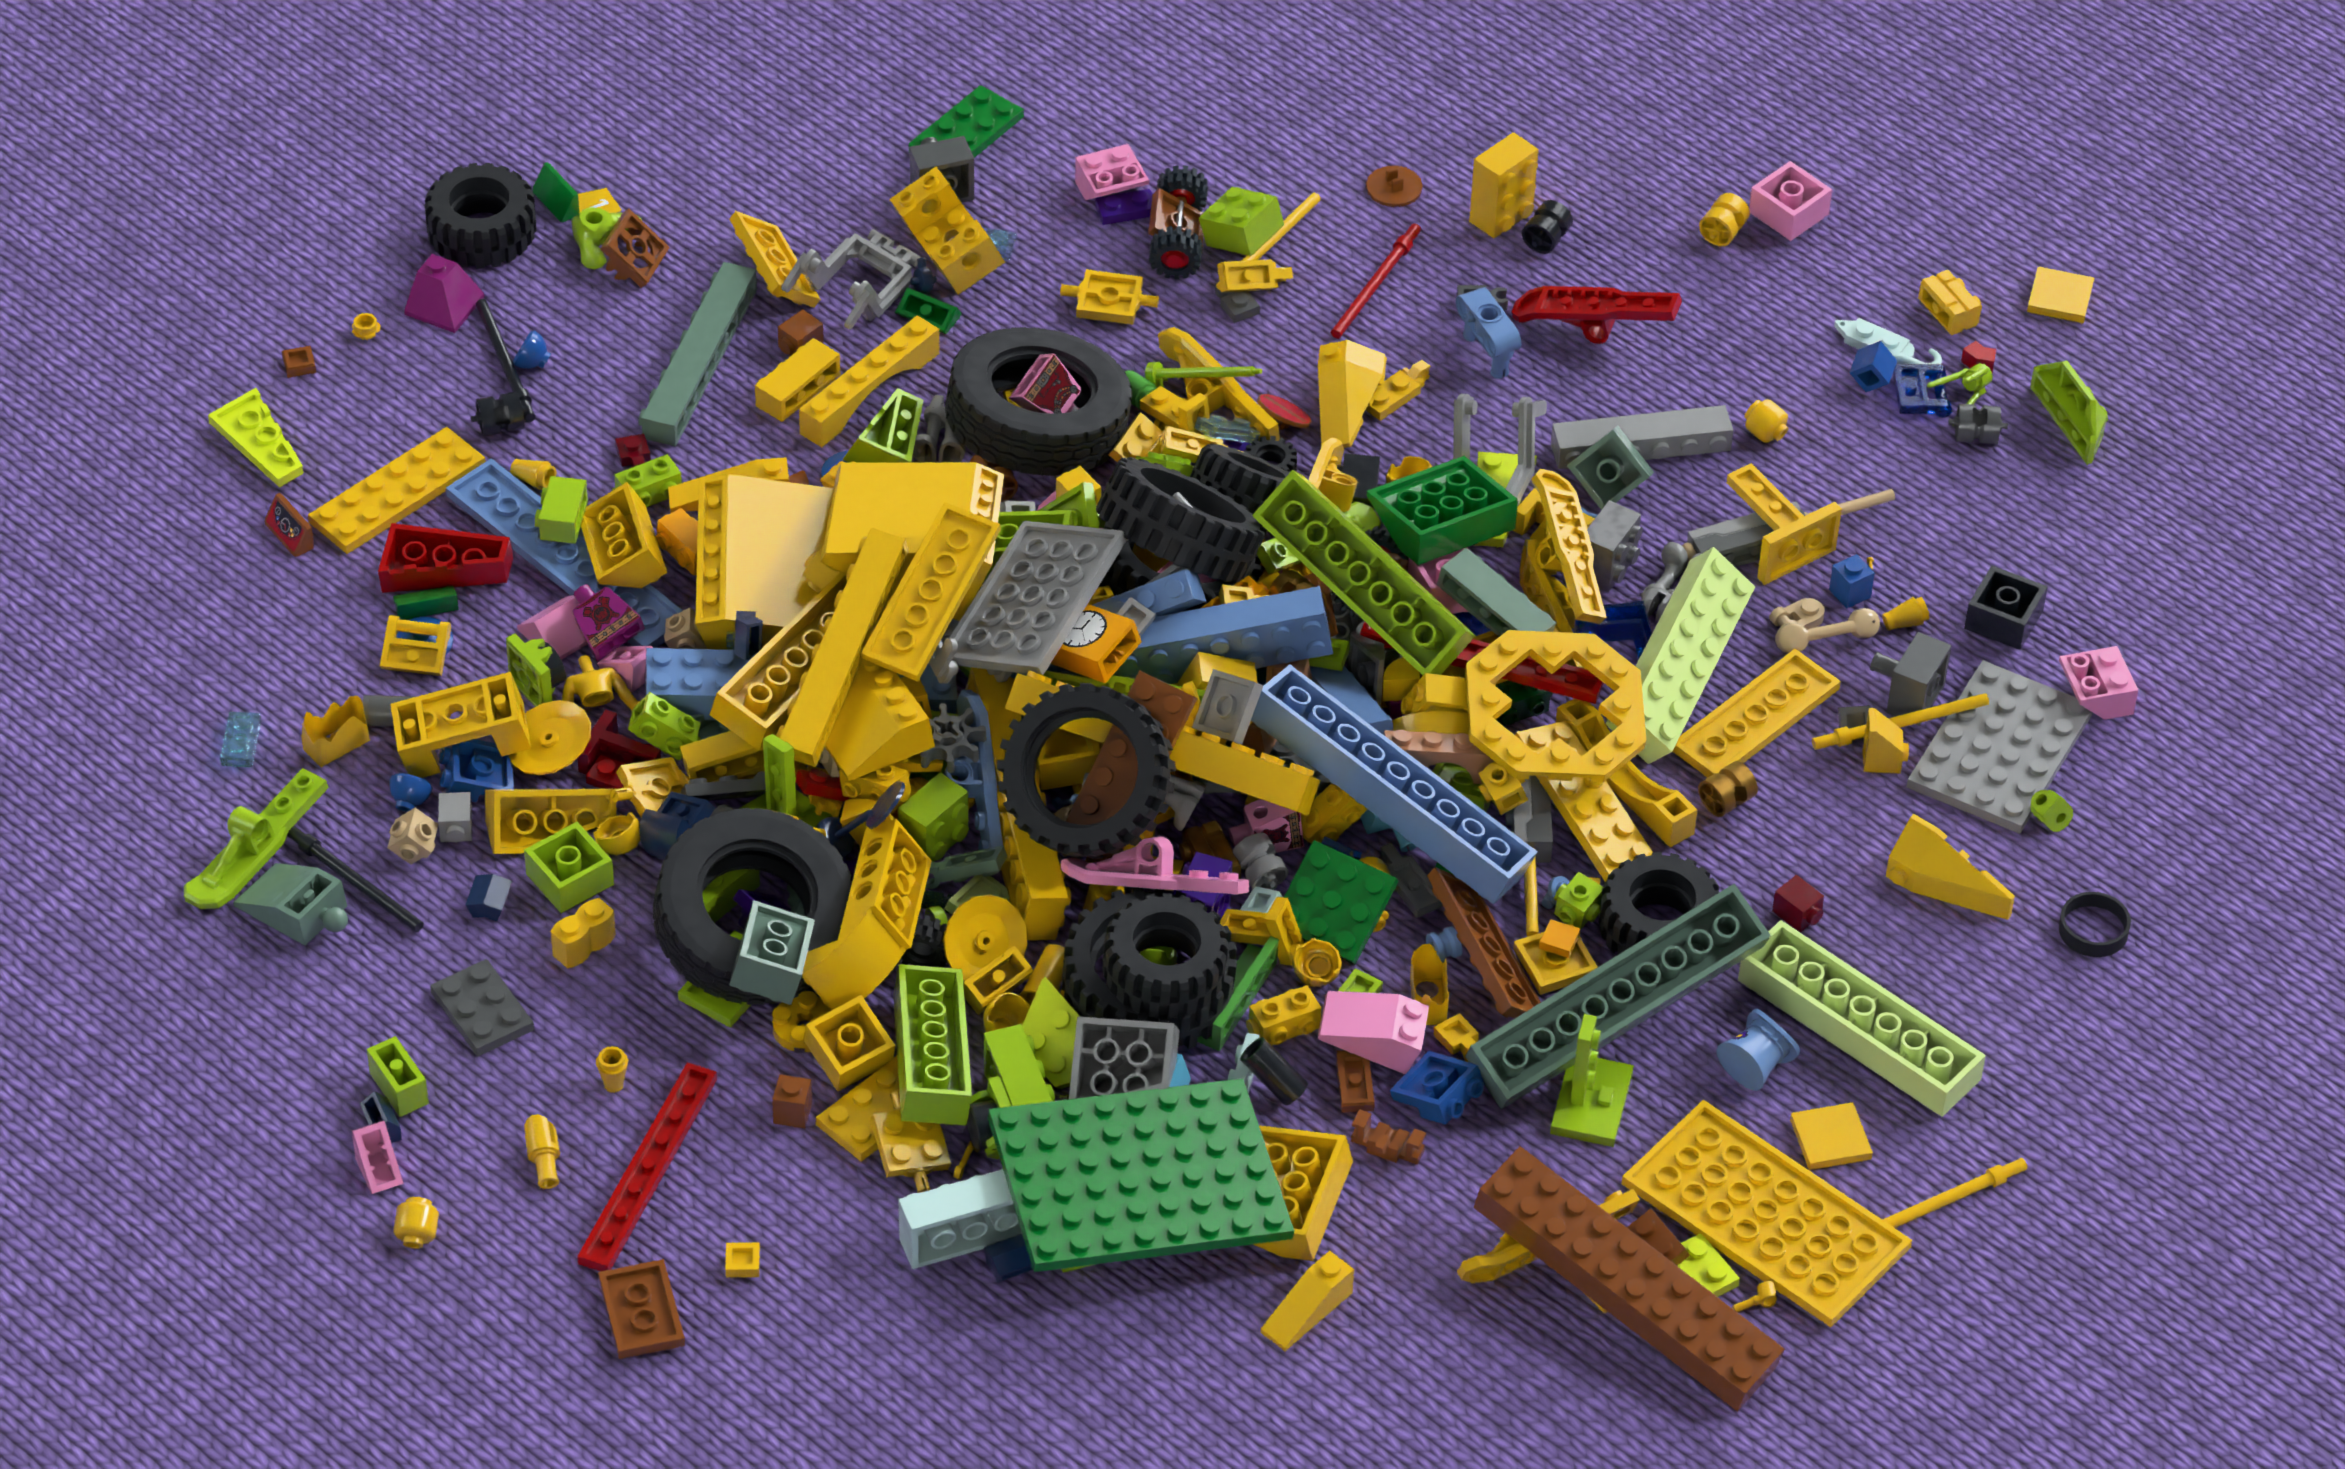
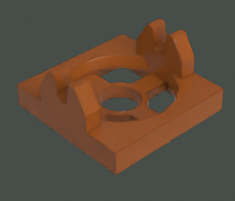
[600,208,670,288]

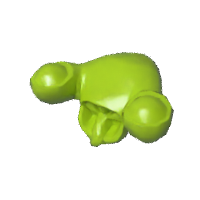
[571,207,643,270]

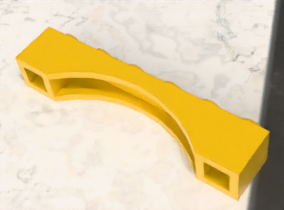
[799,315,939,448]
[1556,699,1697,847]

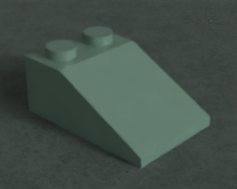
[729,900,815,1005]

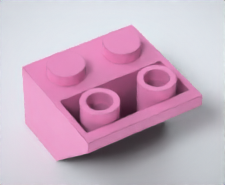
[1075,144,1149,200]
[2059,646,2138,720]

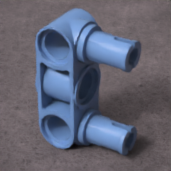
[1456,287,1521,379]

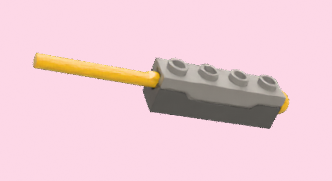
[1505,775,1553,937]

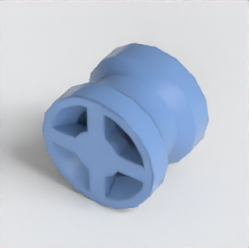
[1426,926,1463,962]

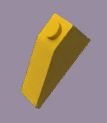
[1260,1250,1354,1351]

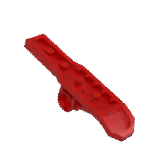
[1511,286,1682,344]

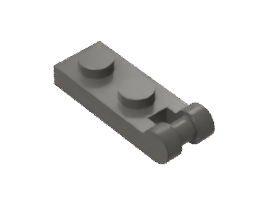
[681,772,766,801]

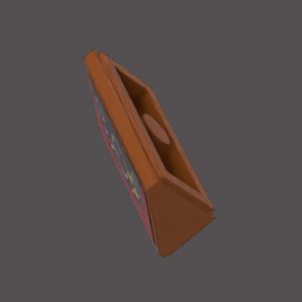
[265,492,314,557]

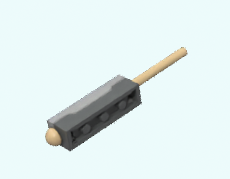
[1682,489,1895,567]

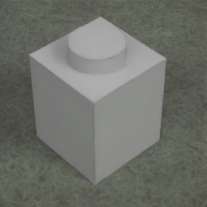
[438,792,472,842]

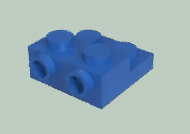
[439,739,514,802]
[1390,1051,1485,1125]

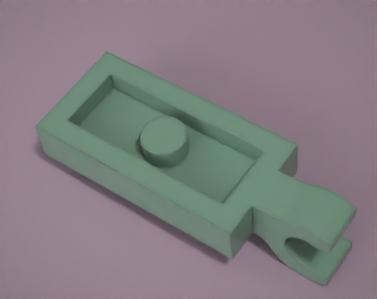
[926,845,1008,889]

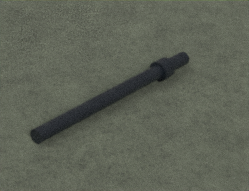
[476,299,536,422]
[287,826,424,932]

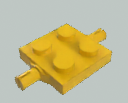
[1060,269,1159,325]
[610,757,689,817]
[870,1090,951,1193]

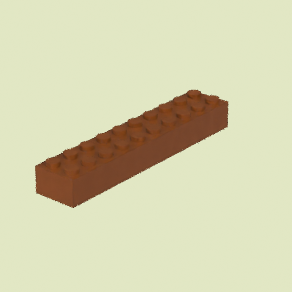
[1473,1146,1785,1412]

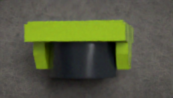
[506,633,566,707]
[967,1076,1012,1159]

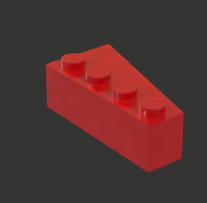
[378,523,513,593]

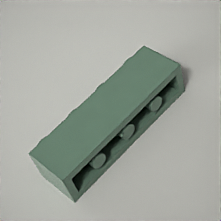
[1437,548,1556,637]

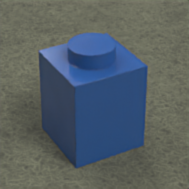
[1849,341,1897,393]
[1829,554,1875,609]

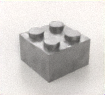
[1587,500,1643,593]

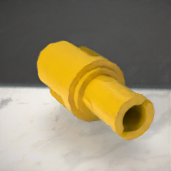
[524,1114,560,1189]

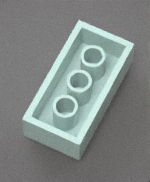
[899,1168,1022,1270]

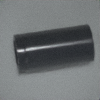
[1240,1037,1308,1105]

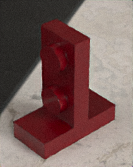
[577,709,661,774]

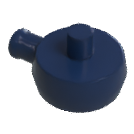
[910,258,937,294]

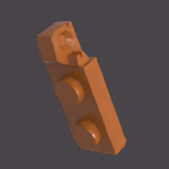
[1336,1050,1375,1113]

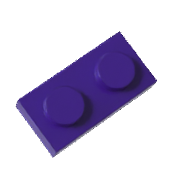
[1095,189,1153,225]

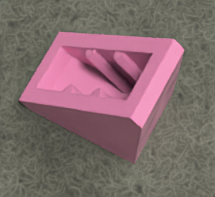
[352,1121,404,1194]

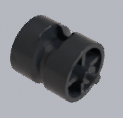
[1522,200,1573,254]
[470,391,530,437]

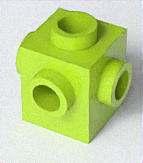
[1554,872,1603,930]

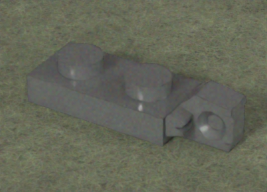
[1379,843,1443,918]

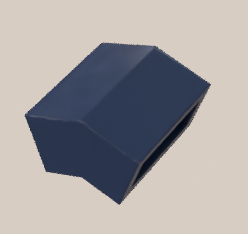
[735,611,763,661]
[465,874,512,922]
[360,1091,402,1143]
[984,1233,1033,1283]

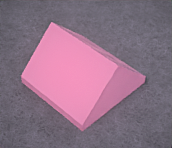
[517,595,587,660]

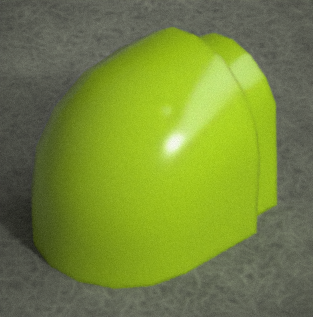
[2030,790,2073,832]

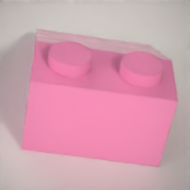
[1317,991,1429,1074]

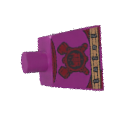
[572,584,645,662]

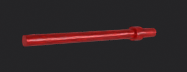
[1331,223,1421,339]

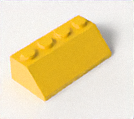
[581,482,667,588]

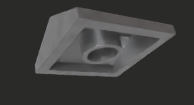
[1348,634,1385,708]

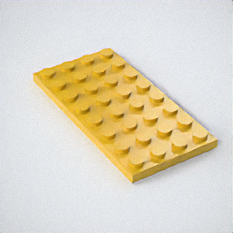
[1621,1099,1912,1327]

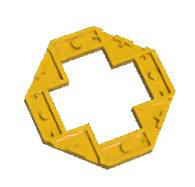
[1465,630,1646,782]

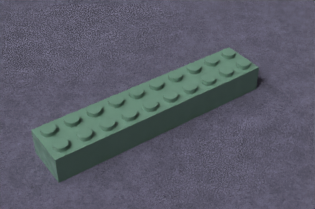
[1465,884,1771,1110]

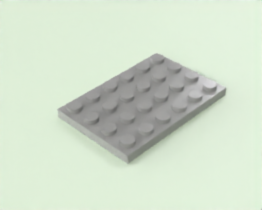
[949,521,1128,675]
[1906,660,2093,834]

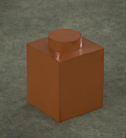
[778,309,824,356]
[772,1074,812,1129]

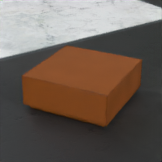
[281,346,316,378]

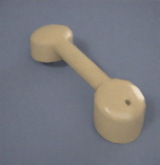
[1775,608,1880,653]

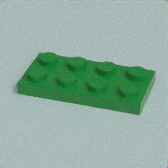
[908,85,1024,158]

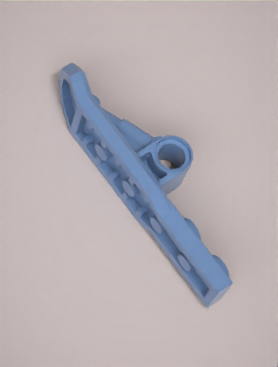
[943,690,1003,850]

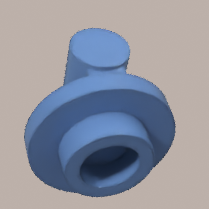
[1541,876,1569,909]

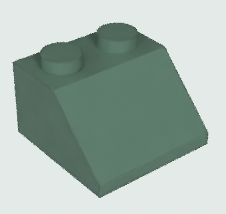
[1567,425,1654,510]

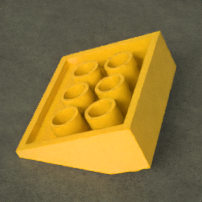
[825,659,935,781]
[1253,1125,1353,1261]

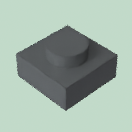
[1838,705,1870,728]

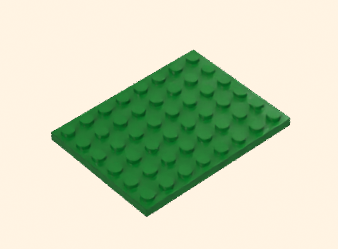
[987,1078,1294,1272]

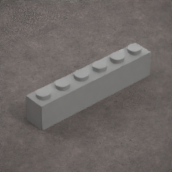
[1551,405,1733,469]

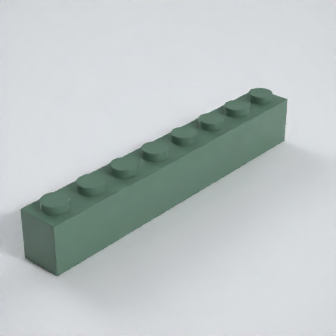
[638,262,757,447]

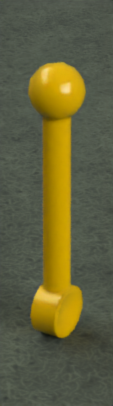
[953,1141,974,1180]

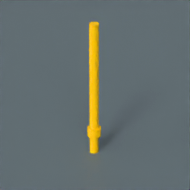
[1216,192,1321,290]
[1812,693,1989,750]
[1882,1158,2028,1228]

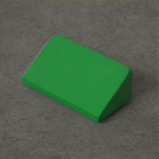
[532,162,580,222]
[895,287,962,334]
[393,585,459,620]

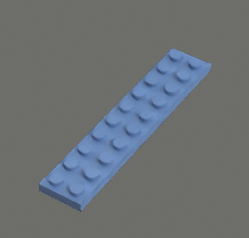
[446,458,683,648]

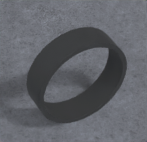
[2059,892,2131,957]

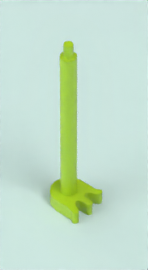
[1145,362,1262,388]

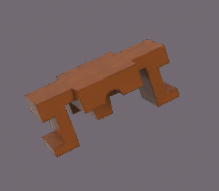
[1351,1109,1426,1165]

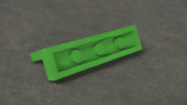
[1197,936,1279,1051]

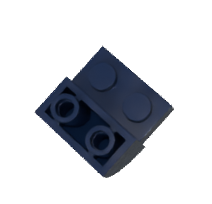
[639,791,715,860]

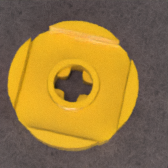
[772,991,832,1053]

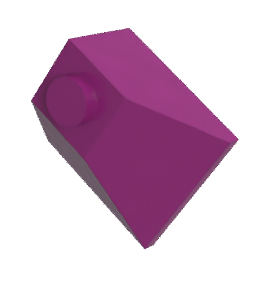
[404,254,484,333]

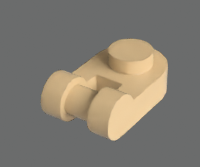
[1769,598,1825,629]

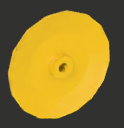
[509,700,591,776]
[943,894,1028,981]

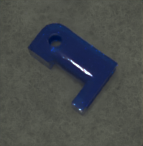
[1574,601,1652,658]

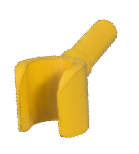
[1732,1281,1777,1312]

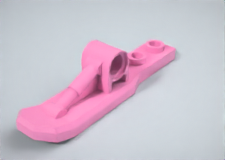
[1061,836,1249,895]

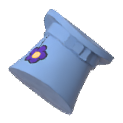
[1716,1009,1800,1091]

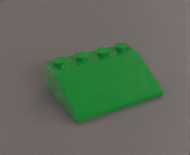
[1366,456,1518,565]

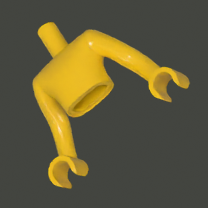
[562,655,640,711]

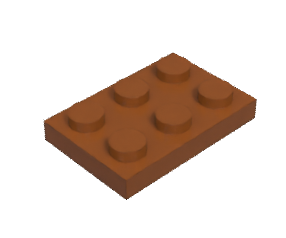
[598,1259,685,1359]

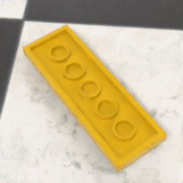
[308,427,486,554]
[861,501,1001,682]
[1672,649,1841,778]
[1515,721,1653,882]

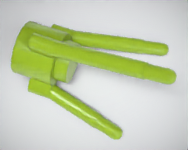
[1927,363,1993,426]

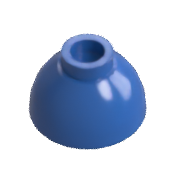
[513,330,551,369]
[389,773,433,812]

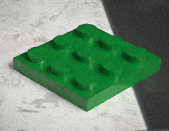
[1284,840,1399,965]

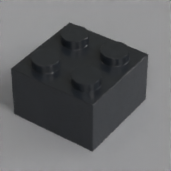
[1964,565,2048,650]

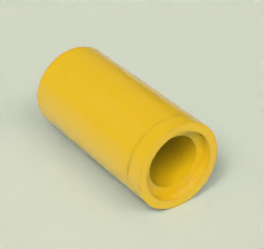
[1020,944,1065,1006]

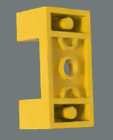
[889,167,1005,295]
[390,672,531,778]

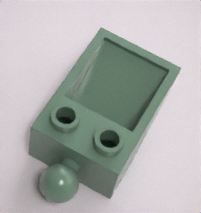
[233,863,348,946]

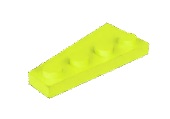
[208,388,304,488]

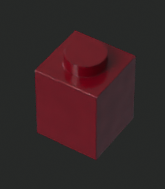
[1772,875,1824,932]

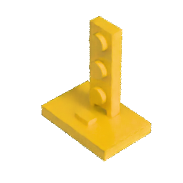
[1726,463,1842,585]

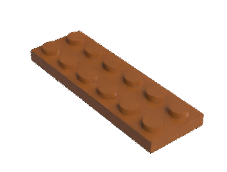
[1066,670,1197,862]
[1427,867,1541,1019]

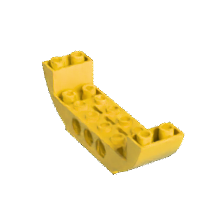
[802,798,932,1010]

